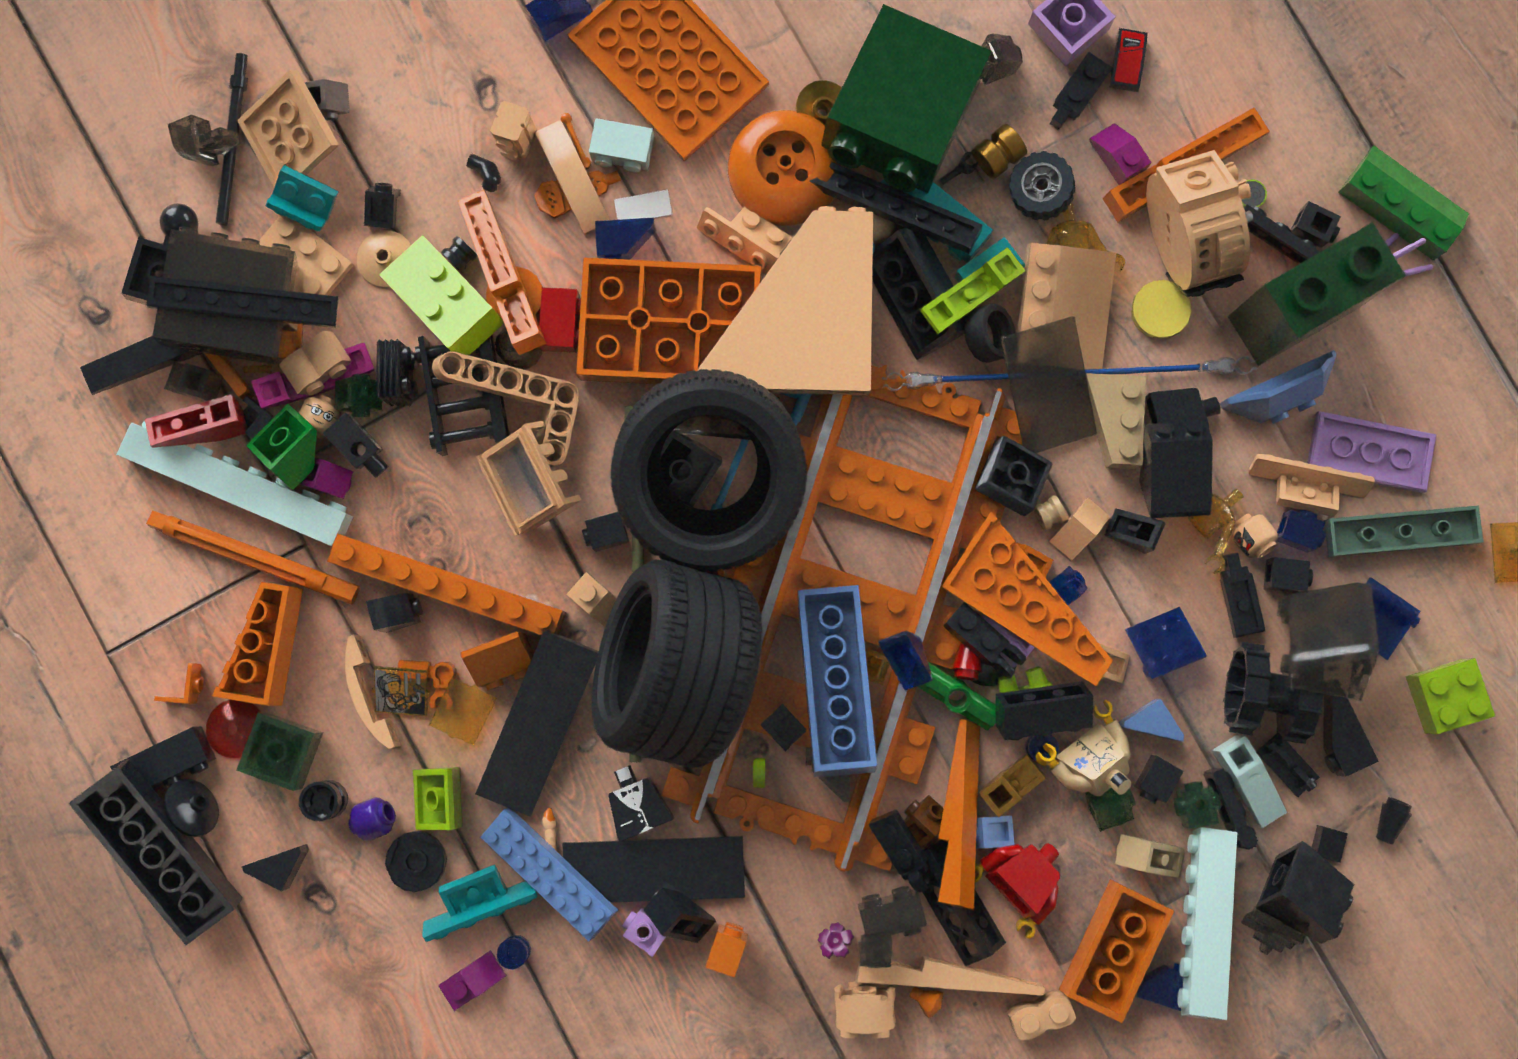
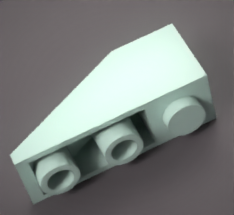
[1211,735,1287,828]

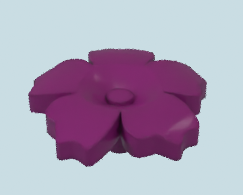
[818,922,854,959]

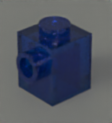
[1276,510,1326,553]

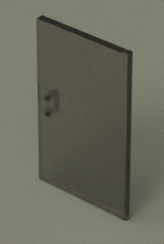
[1001,316,1097,453]

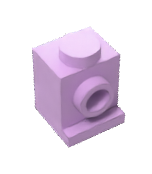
[622,907,665,957]

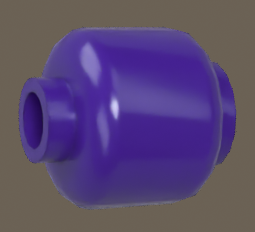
[348,797,396,841]

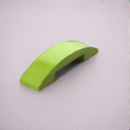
[920,247,1025,334]

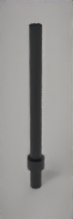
[215,53,248,225]

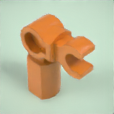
[397,660,457,710]

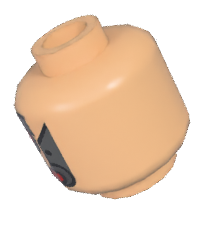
[1232,514,1278,559]

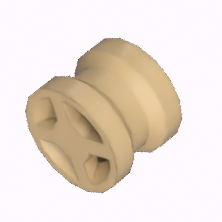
[1034,495,1067,532]

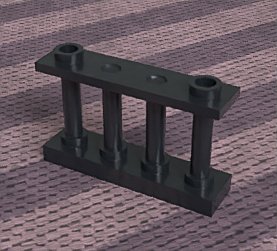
[415,334,510,456]

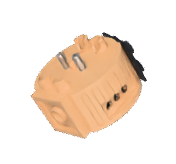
[1146,150,1253,297]

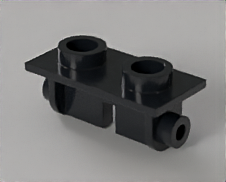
[1256,732,1320,797]

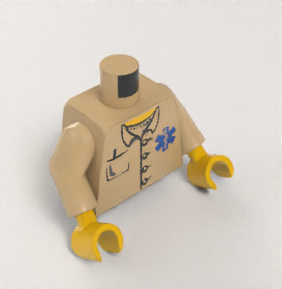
[1036,700,1131,796]

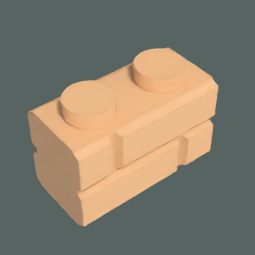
[490,101,537,160]

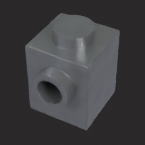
[305,79,350,120]

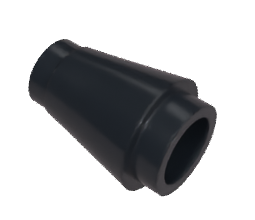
[1376,797,1412,844]

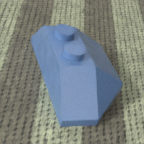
[1220,350,1337,424]

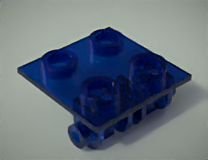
[1337,577,1421,660]
[1125,607,1207,680]

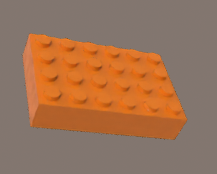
[576,257,761,384]

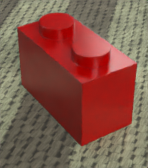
[539,287,581,353]

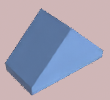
[1119,699,1184,741]

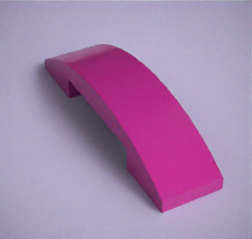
[251,342,375,409]

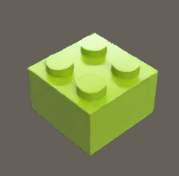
[1405,658,1495,734]

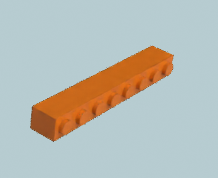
[327,533,567,635]

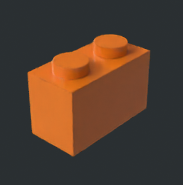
[705,922,748,978]

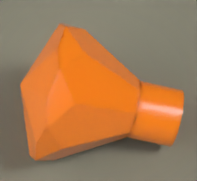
[909,986,943,1018]

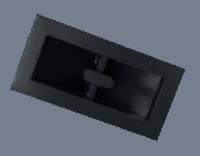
[1104,508,1166,554]
[242,844,309,891]

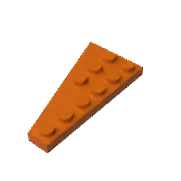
[942,512,1113,687]

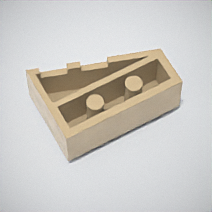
[1080,373,1146,470]

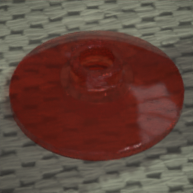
[206,700,266,758]

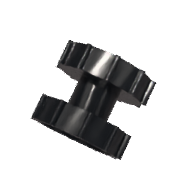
[1223,642,1326,744]

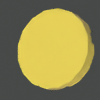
[1131,280,1192,339]

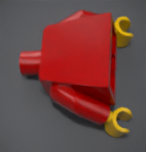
[975,843,1060,938]

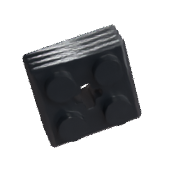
[376,339,418,407]
[975,436,1053,516]

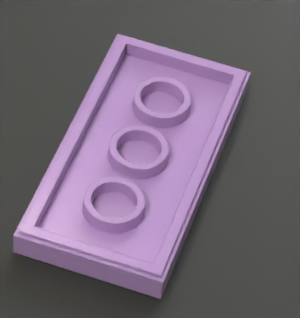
[1307,411,1436,493]

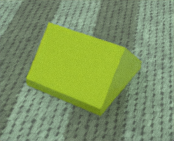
[413,767,463,830]

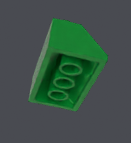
[1338,145,1469,261]

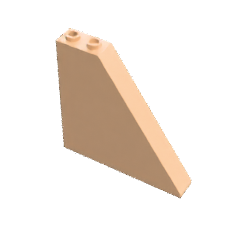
[697,206,873,395]

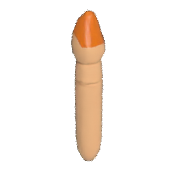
[542,808,557,851]

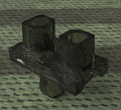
[1242,903,1306,955]

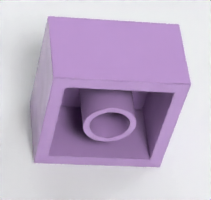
[1028,0,1115,66]

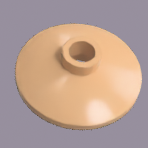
[357,230,411,288]

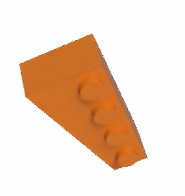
[212,582,303,706]

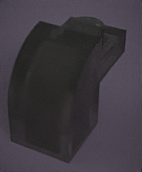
[168,115,240,166]
[164,362,224,402]

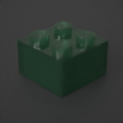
[236,713,323,791]

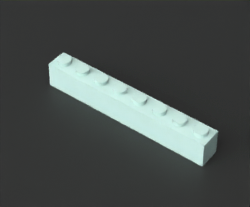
[116,421,353,546]

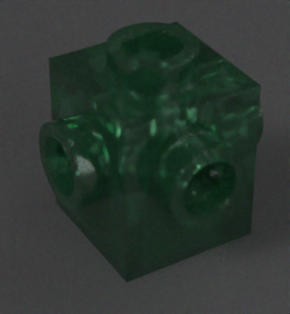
[335,374,383,418]
[1173,781,1221,828]
[1085,788,1136,832]

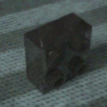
[857,886,927,944]

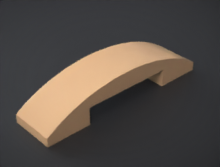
[534,120,611,235]
[345,635,401,749]

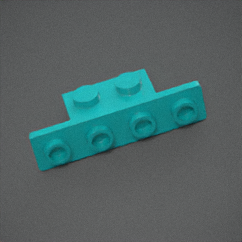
[422,864,538,942]

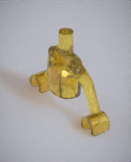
[1046,203,1125,271]
[1188,489,1244,574]

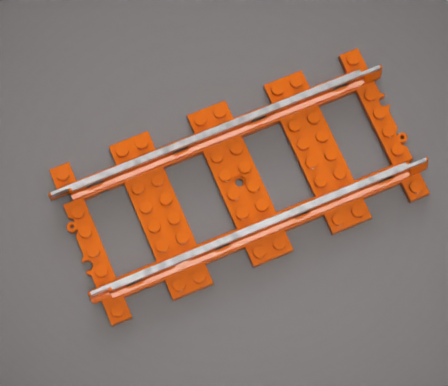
[661,365,1033,872]

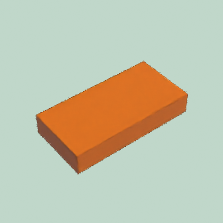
[203,345,254,400]

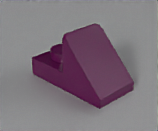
[438,950,507,1011]

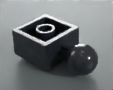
[121,203,201,316]

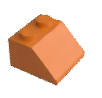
[460,631,533,691]

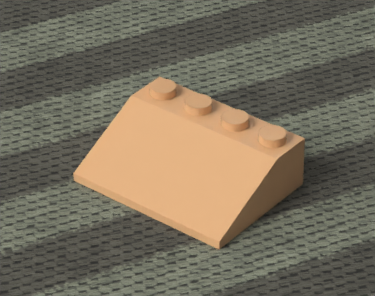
[1014,243,1116,370]

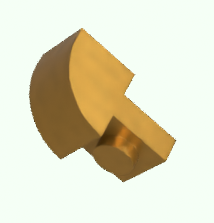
[979,753,1046,818]

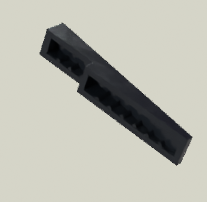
[80,314,260,395]

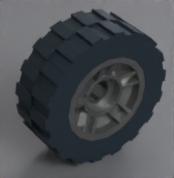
[1009,151,1075,221]

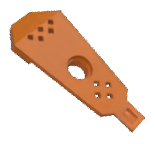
[534,170,621,218]

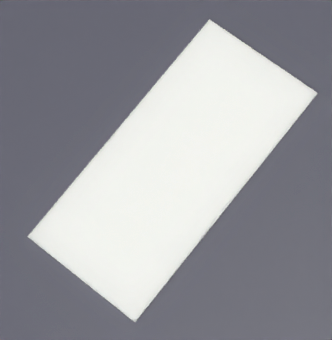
[614,189,672,225]

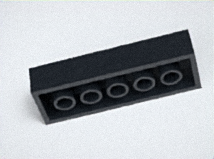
[68,758,242,945]

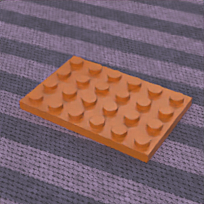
[567,0,769,162]

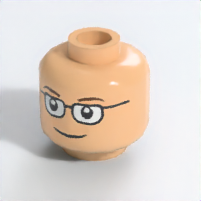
[299,394,341,440]

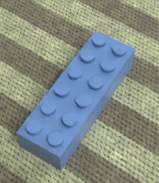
[797,585,877,777]

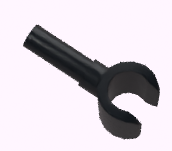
[939,152,979,185]

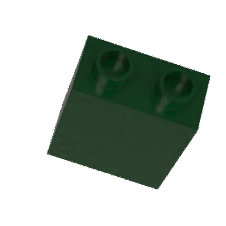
[821,4,992,193]
[1228,222,1406,366]

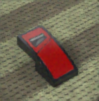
[1109,28,1148,92]

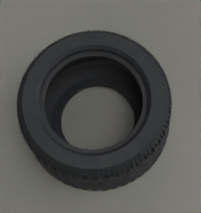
[610,369,807,571]
[592,560,762,768]

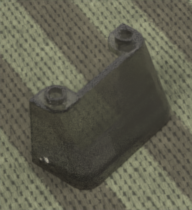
[1277,582,1379,701]

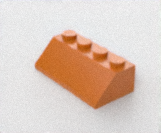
[1059,879,1174,1023]

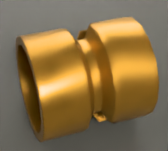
[972,124,1028,179]

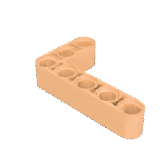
[432,352,579,467]

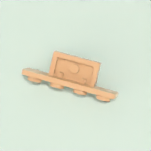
[697,207,793,275]
[1249,454,1375,517]

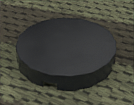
[385,831,447,892]

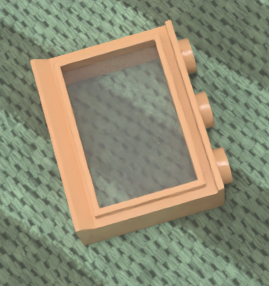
[476,421,581,535]

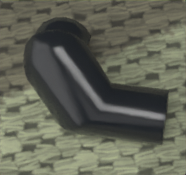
[466,154,501,192]

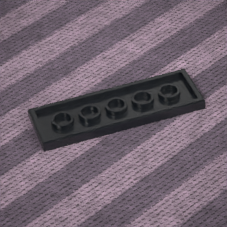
[475,629,599,817]
[563,836,745,902]

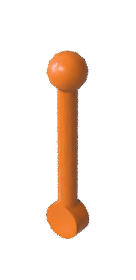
[560,113,591,170]

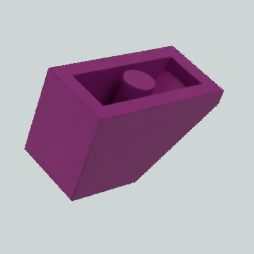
[1089,123,1152,185]
[298,458,354,499]

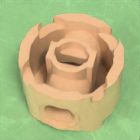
[834,981,896,1038]

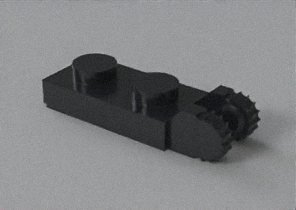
[943,602,1026,678]
[1203,768,1258,850]

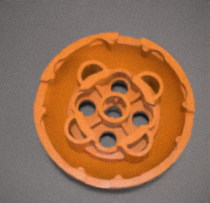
[728,110,842,226]

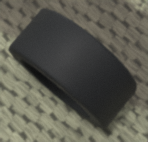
[964,303,1016,363]

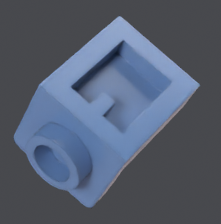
[976,816,1015,849]

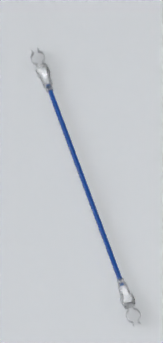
[882,356,1258,391]

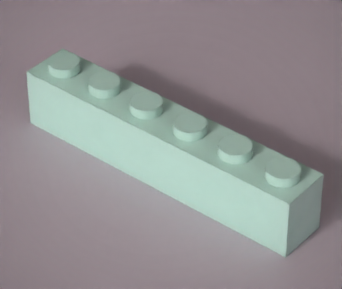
[1178,827,1237,1021]

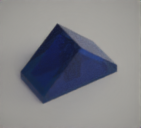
[879,630,933,691]

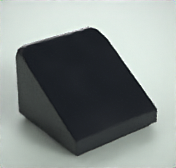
[1312,825,1348,863]

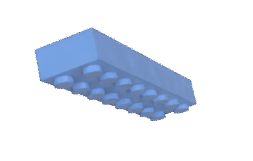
[481,808,618,941]

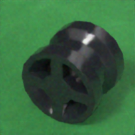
[440,236,478,273]

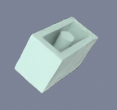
[589,118,655,172]

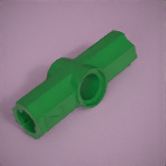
[912,660,996,731]

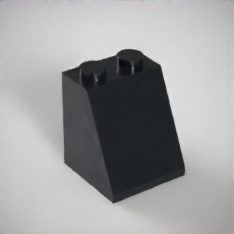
[1139,421,1213,518]
[1256,841,1354,944]

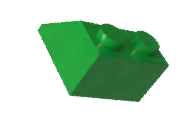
[246,403,317,490]

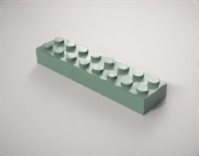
[1324,505,1484,557]

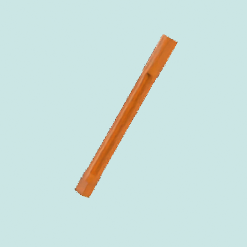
[146,510,360,605]

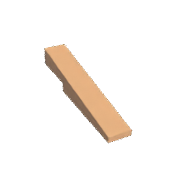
[856,954,1045,996]

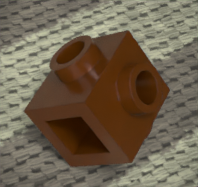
[904,795,944,848]

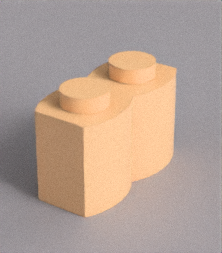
[279,331,352,396]
[1007,991,1076,1040]

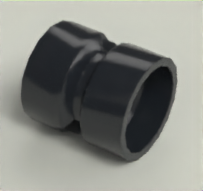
[299,780,348,821]

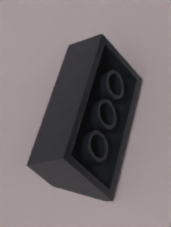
[872,228,968,360]

